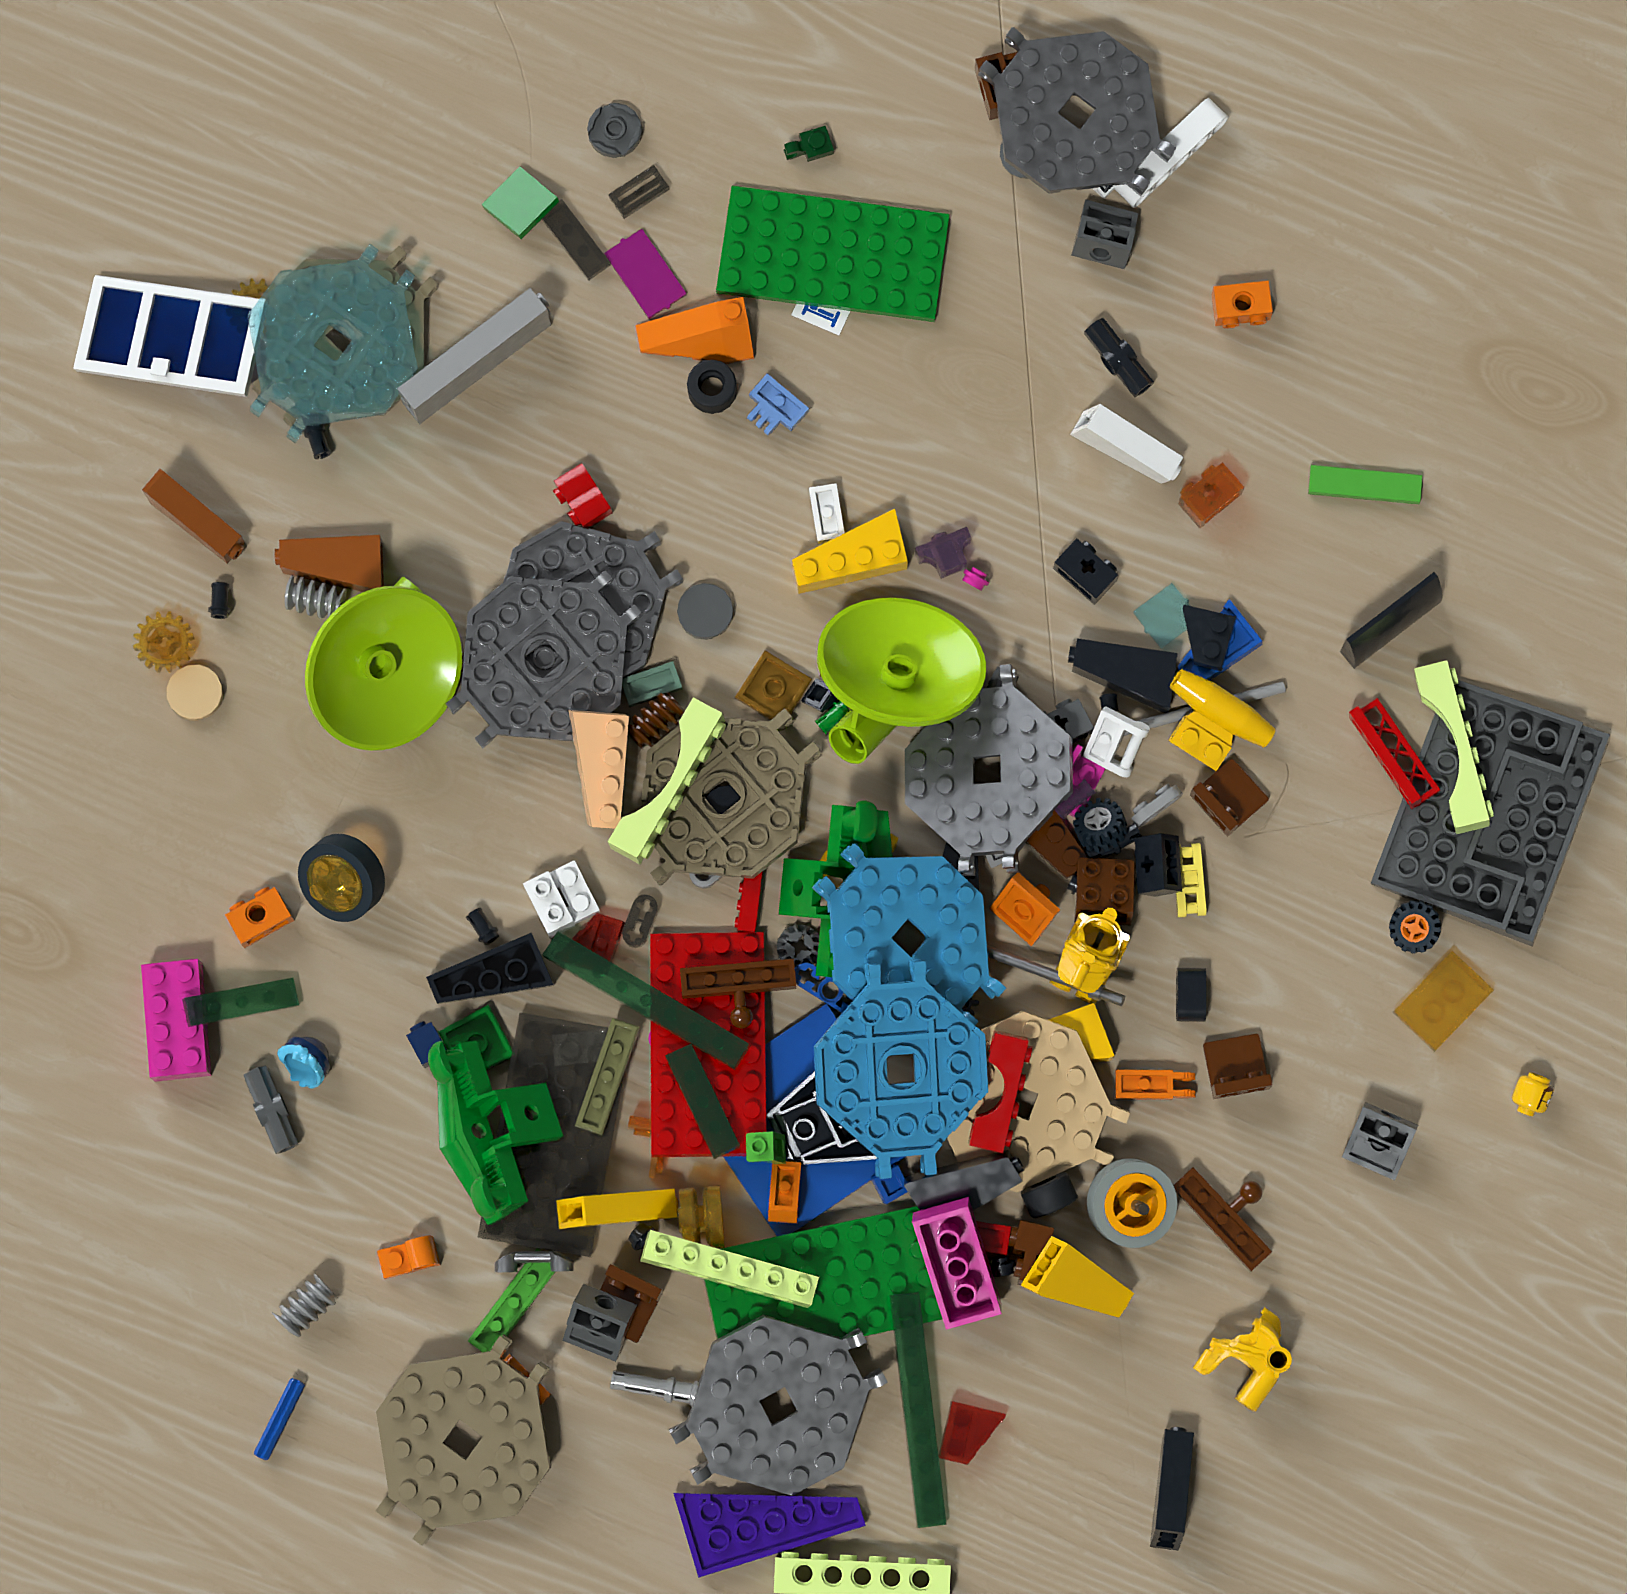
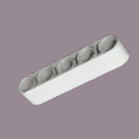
[1114,98,1229,208]

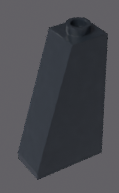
[1068,638,1178,713]
[904,1150,1025,1211]
[1150,1427,1194,1551]

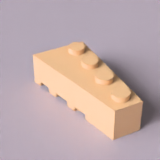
[568,710,629,829]

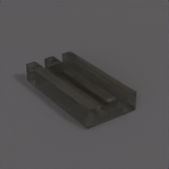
[608,165,669,219]

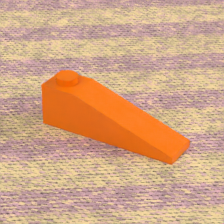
[635,297,754,364]

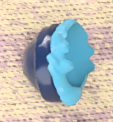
[277,1037,330,1089]

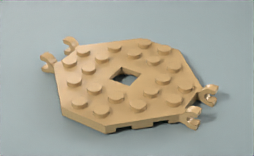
[913,1011,1130,1192]

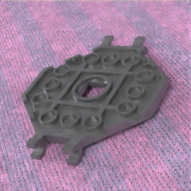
[978,27,1176,196]
[504,521,683,678]
[446,570,642,749]
[905,664,1073,877]
[669,1315,888,1496]

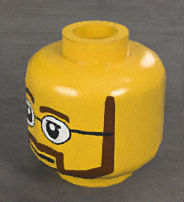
[1512,1072,1554,1117]

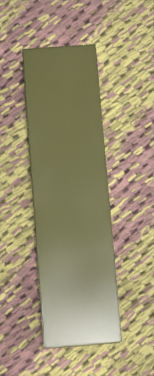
[575,1018,640,1136]

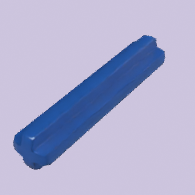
[254,1378,305,1460]

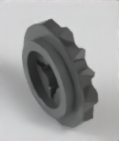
[777,924,819,967]

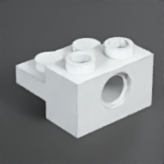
[523,860,600,939]

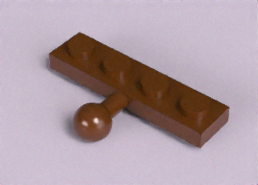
[680,959,796,1029]
[1173,1167,1272,1272]

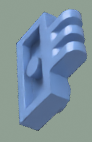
[747,374,809,436]

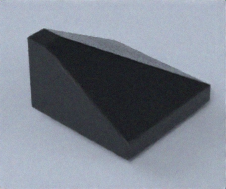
[801,678,840,713]

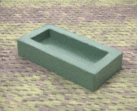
[622,661,683,707]

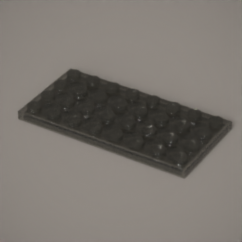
[478,1013,626,1258]

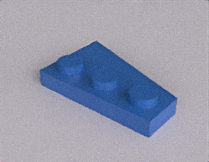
[1177,599,1263,681]

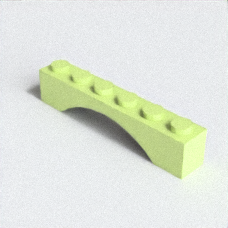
[1414,660,1494,834]
[608,698,726,864]

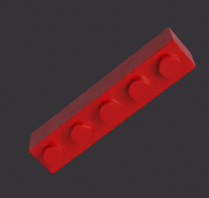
[735,871,763,933]

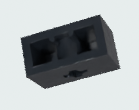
[1053,538,1118,605]
[1134,833,1182,897]

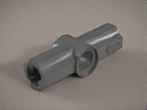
[244,1065,299,1154]

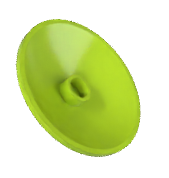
[305,577,462,751]
[817,598,986,764]

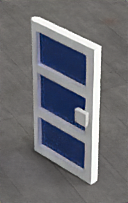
[73,275,268,397]

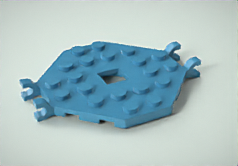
[812,843,1006,1025]
[814,959,988,1179]

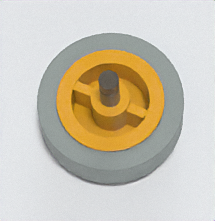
[1087,1158,1177,1248]

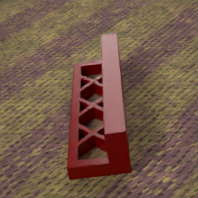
[1349,698,1440,809]

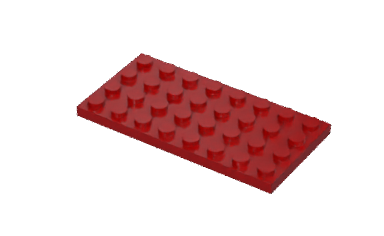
[650,932,766,1158]

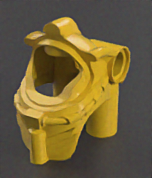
[1049,908,1130,1005]
[1193,1307,1292,1412]

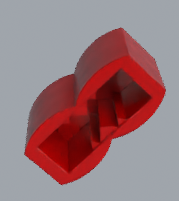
[553,463,613,529]

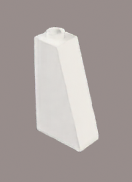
[1070,404,1183,484]

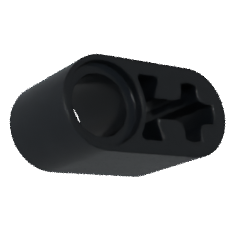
[1176,968,1206,1022]

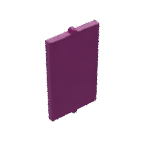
[604,229,687,319]

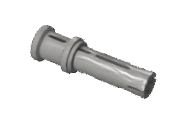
[610,1370,699,1407]

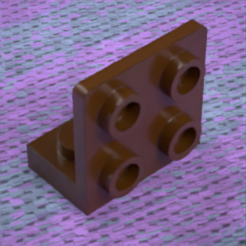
[1190,759,1269,837]
[1074,858,1134,926]
[1203,1033,1272,1100]
[600,1264,663,1343]

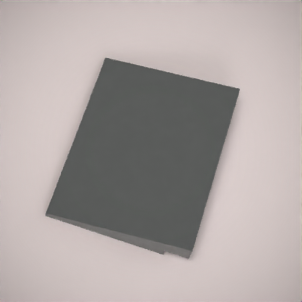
[1371,680,1610,947]

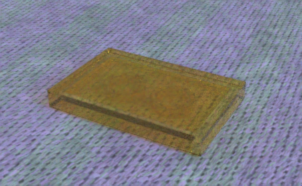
[1393,951,1494,1052]

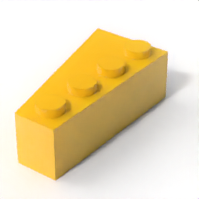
[792,509,908,594]

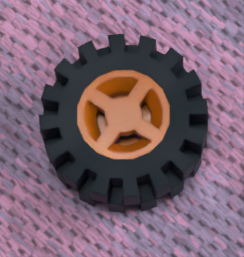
[1389,900,1441,954]

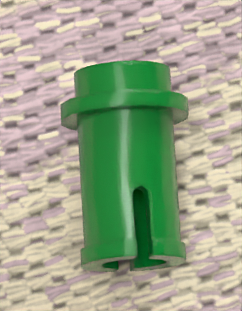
[815,701,850,735]

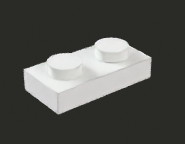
[809,483,845,544]

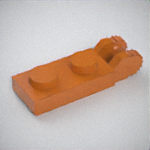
[1115,1070,1196,1100]

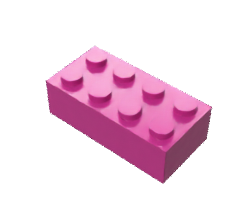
[141,959,212,1082]
[912,1197,1002,1330]

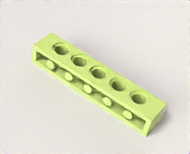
[640,1230,819,1308]
[774,1552,951,1594]

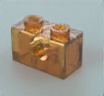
[1178,462,1244,528]

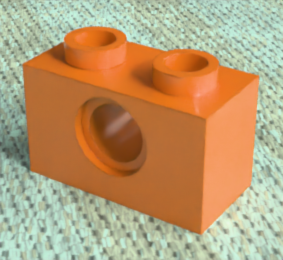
[1211,280,1273,329]
[225,887,295,948]

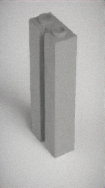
[397,288,551,424]

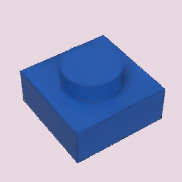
[871,1164,908,1204]

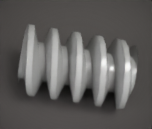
[285,575,347,619]
[272,1274,336,1337]

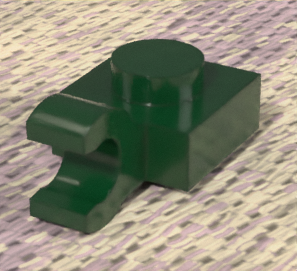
[783,126,834,162]

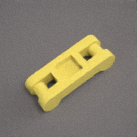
[1176,843,1206,917]

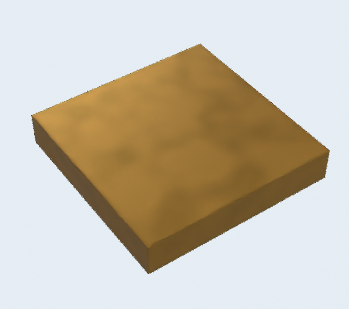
[735,651,812,720]

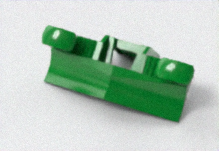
[778,800,893,977]
[428,1040,563,1225]

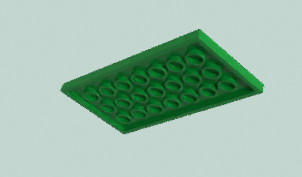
[716,186,949,322]
[703,1206,943,1339]

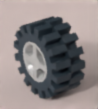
[1073,798,1128,853]

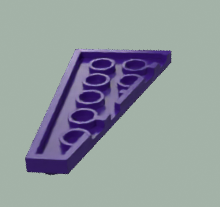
[673,1493,866,1578]

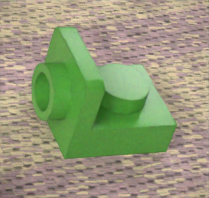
[746,1131,786,1164]

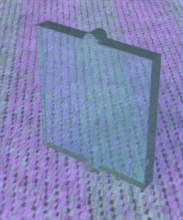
[1133,583,1190,649]

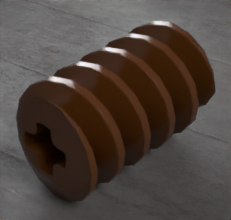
[628,692,685,750]

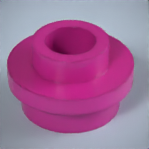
[962,567,989,591]

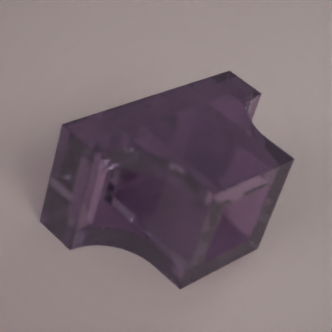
[915,527,971,579]

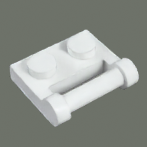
[1082,706,1150,777]

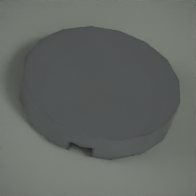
[587,103,642,158]
[677,583,733,640]

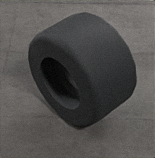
[687,359,737,414]
[1021,1172,1078,1218]

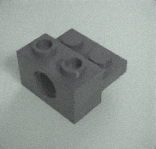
[1071,199,1139,269]
[1342,1102,1419,1180]
[562,1284,637,1362]

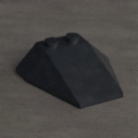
[766,1071,876,1165]

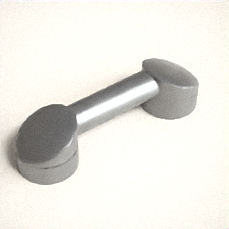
[494,1251,574,1273]

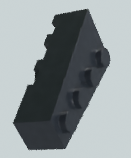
[426,932,554,1004]

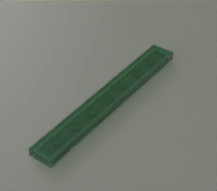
[542,931,750,1070]
[889,1292,947,1528]

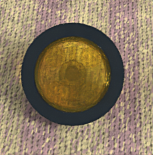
[298,834,385,922]

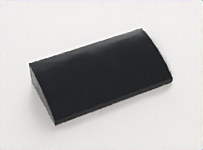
[1340,572,1442,669]

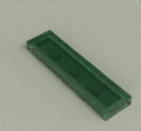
[182,978,299,1027]
[665,1044,740,1159]

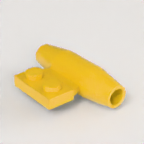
[1168,669,1276,771]

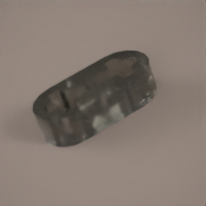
[622,894,658,948]

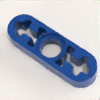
[795,963,851,1013]

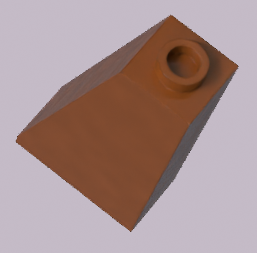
[142,469,245,564]
[275,535,384,592]

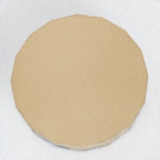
[167,665,223,721]

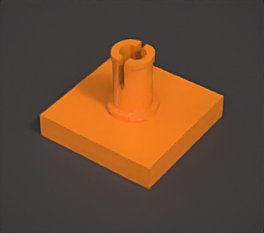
[989,873,1060,946]

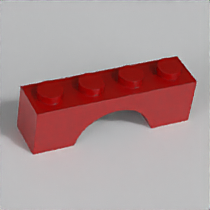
[968,1031,1033,1153]

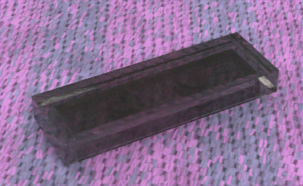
[542,199,611,281]

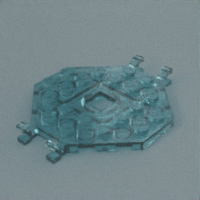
[248,244,418,443]

